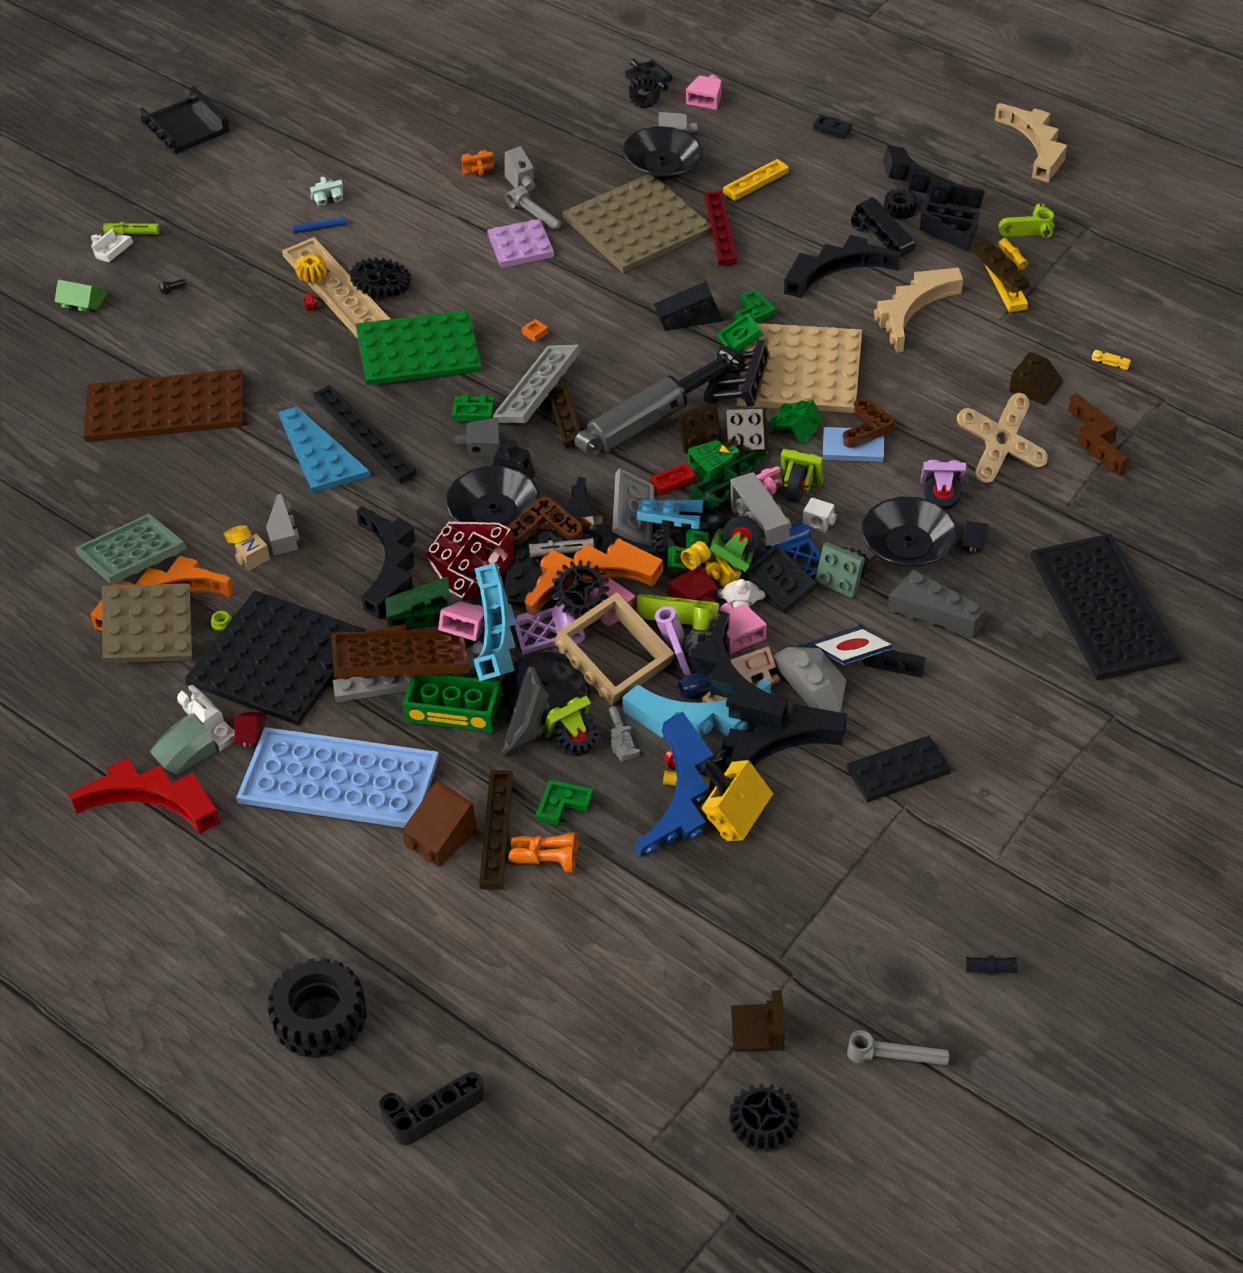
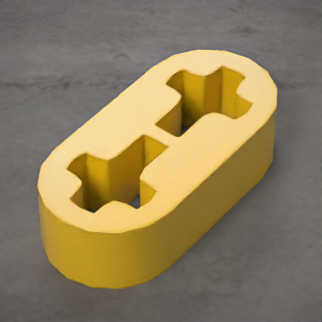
[223,525,252,543]

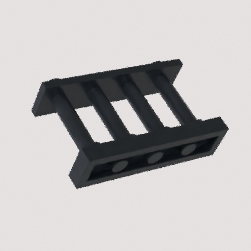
[703,340,770,407]

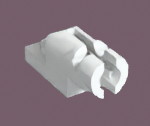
[177,685,234,751]

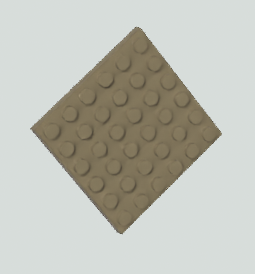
[562,174,712,273]

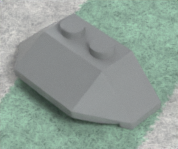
[772,647,846,712]

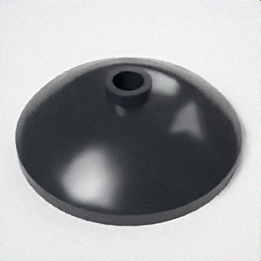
[667,508,728,534]

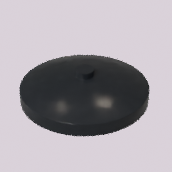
[501,652,590,724]

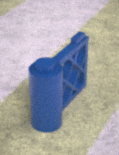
[763,522,821,579]

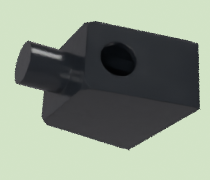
[493,440,535,479]

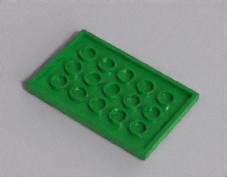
[355,310,481,385]

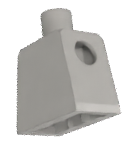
[659,112,697,134]
[505,146,535,191]

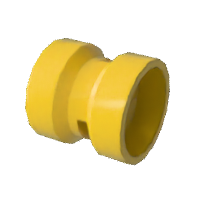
[681,541,711,570]

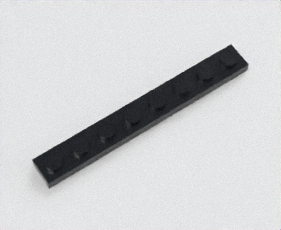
[314,385,417,484]

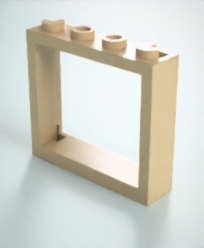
[555,592,674,706]

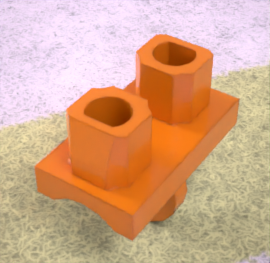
[461,150,495,176]

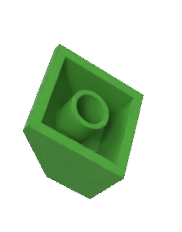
[54,280,109,312]

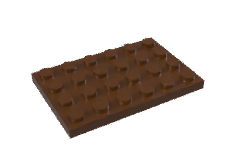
[331,629,470,679]

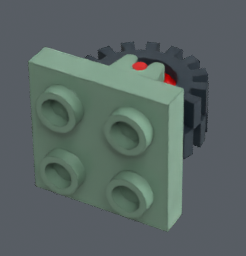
[815,542,869,598]

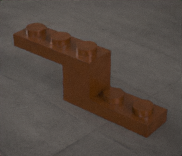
[1068,393,1128,477]

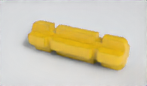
[1092,350,1131,370]

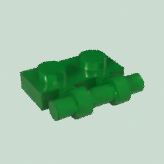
[452,394,495,422]

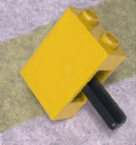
[701,757,773,841]

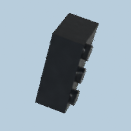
[654,281,723,331]

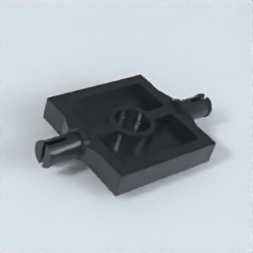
[625,59,672,92]

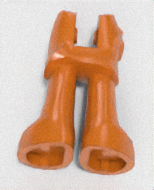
[508,832,578,873]

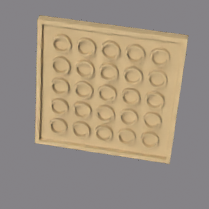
[737,323,862,413]

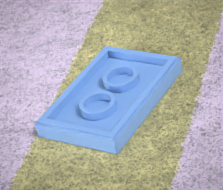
[823,427,884,462]

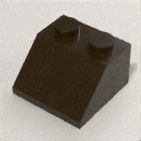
[1009,352,1063,405]

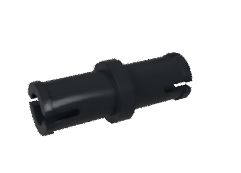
[966,955,1017,975]

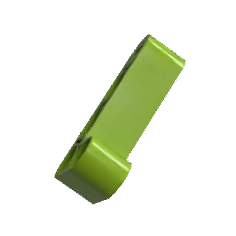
[636,594,719,630]

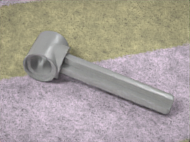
[505,185,561,230]
[847,1030,949,1065]

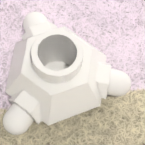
[717,579,766,608]

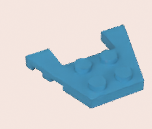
[637,499,703,529]

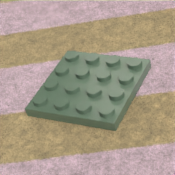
[75,514,186,585]

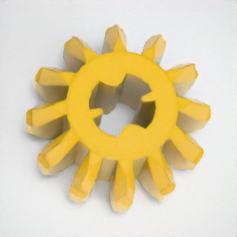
[295,254,327,284]

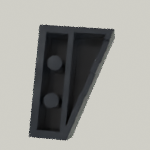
[920,201,980,251]

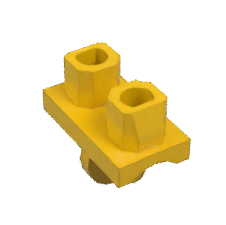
[704,550,741,589]

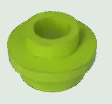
[211,611,232,631]

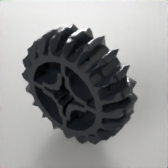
[551,560,610,618]
[729,1082,800,1152]

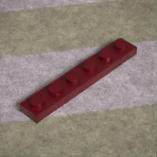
[704,191,737,266]

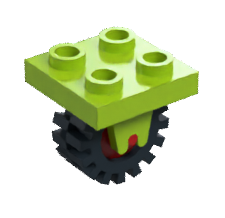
[542,696,598,756]

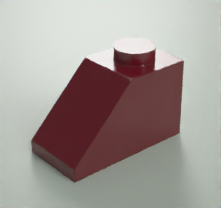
[234,712,266,747]

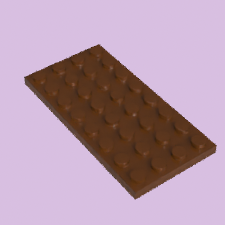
[84,369,244,442]

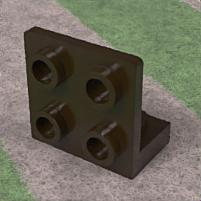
[731,990,785,1052]

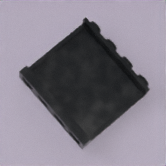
[140,86,230,154]

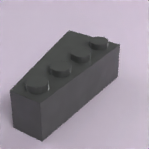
[887,570,987,639]

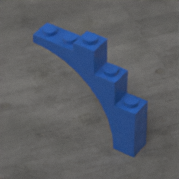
[634,711,713,857]

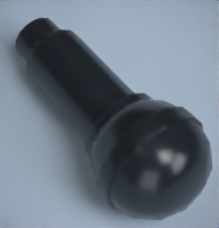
[159,279,187,294]

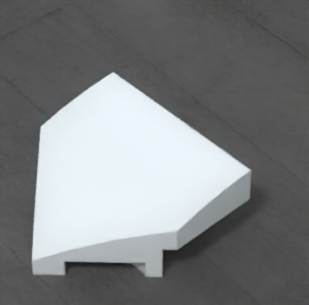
[91,229,133,262]

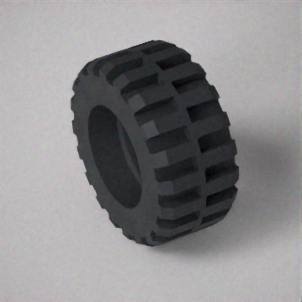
[267,958,367,1058]

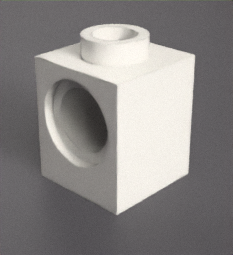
[803,498,836,533]

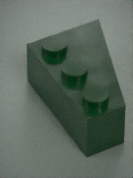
[385,577,451,630]

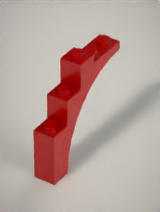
[68,757,220,834]

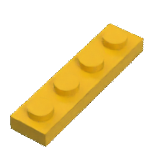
[723,159,789,201]
[985,265,1028,312]

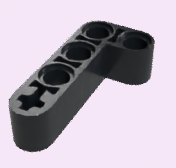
[851,197,915,258]
[379,1072,484,1145]

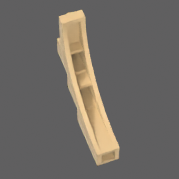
[874,268,963,352]

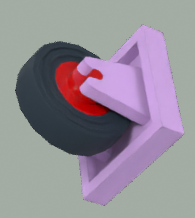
[921,460,966,510]

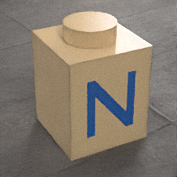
[235,534,270,571]

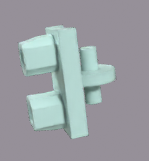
[310,177,343,207]

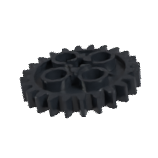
[350,257,411,298]

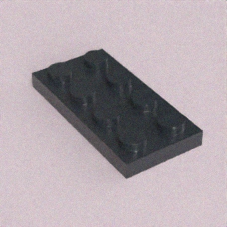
[847,735,951,803]

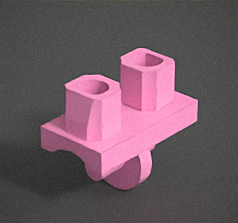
[756,466,784,495]

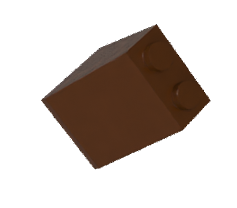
[402,780,477,867]

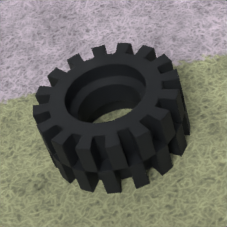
[629,74,660,108]
[884,188,917,220]
[651,525,686,565]

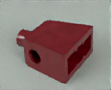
[668,565,717,603]

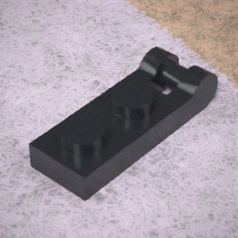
[863,650,926,678]

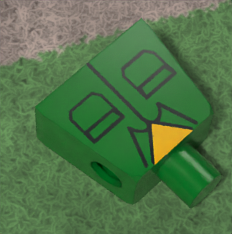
[688,440,739,480]

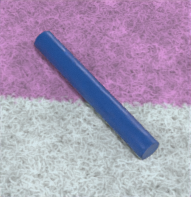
[292,217,347,233]

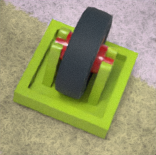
[781,449,823,502]

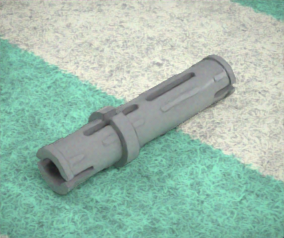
[529,538,594,557]

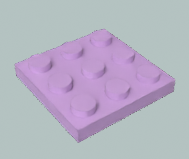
[487,219,554,268]

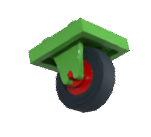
[709,516,761,572]

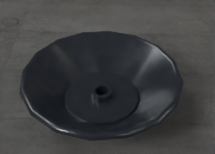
[623,126,703,178]
[445,466,539,527]
[861,496,958,567]

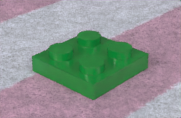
[717,313,764,352]

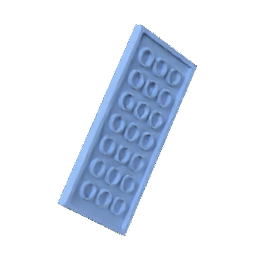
[236,727,439,828]

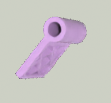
[515,599,585,655]
[655,606,691,676]

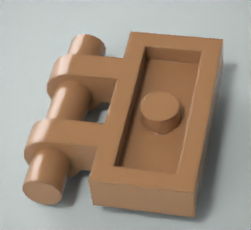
[730,646,780,687]

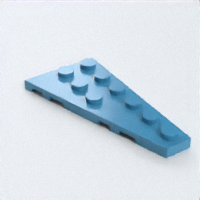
[279,407,371,494]

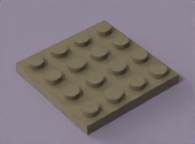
[102,584,192,663]

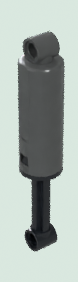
[575,346,745,456]

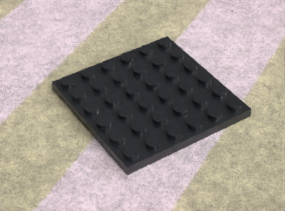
[185,590,365,726]

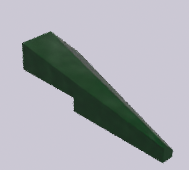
[689,447,771,509]

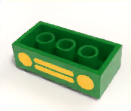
[402,674,502,733]

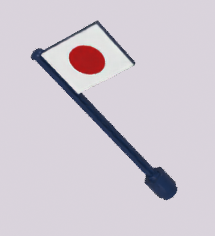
[678,624,892,698]

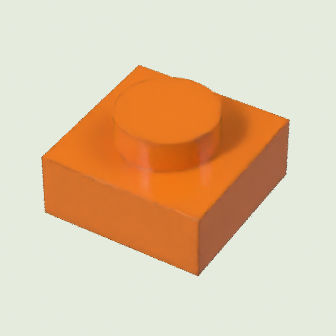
[521,319,549,342]

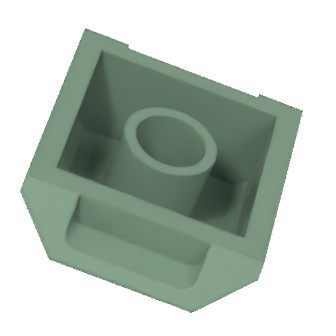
[150,713,217,775]

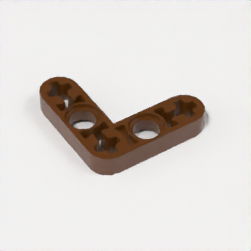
[843,398,895,448]
[508,497,584,546]

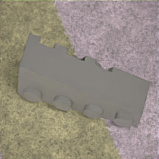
[731,472,792,546]

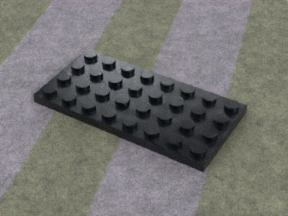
[1031,533,1181,680]

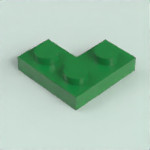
[734,289,776,323]
[668,529,709,572]
[536,780,594,826]

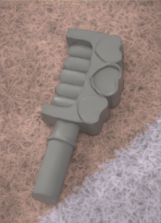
[608,706,640,761]

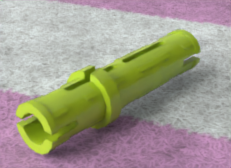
[103,222,160,235]

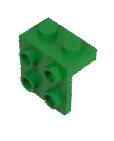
[769,400,824,444]

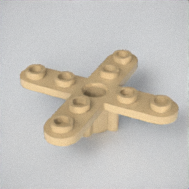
[957,393,1048,483]

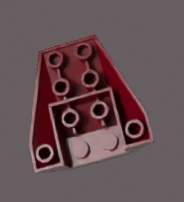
[425,521,513,600]

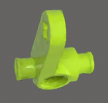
[998,204,1054,238]

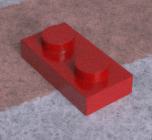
[650,463,696,495]

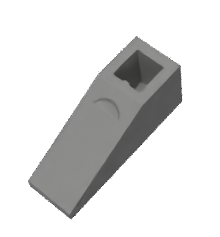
[266,494,300,556]

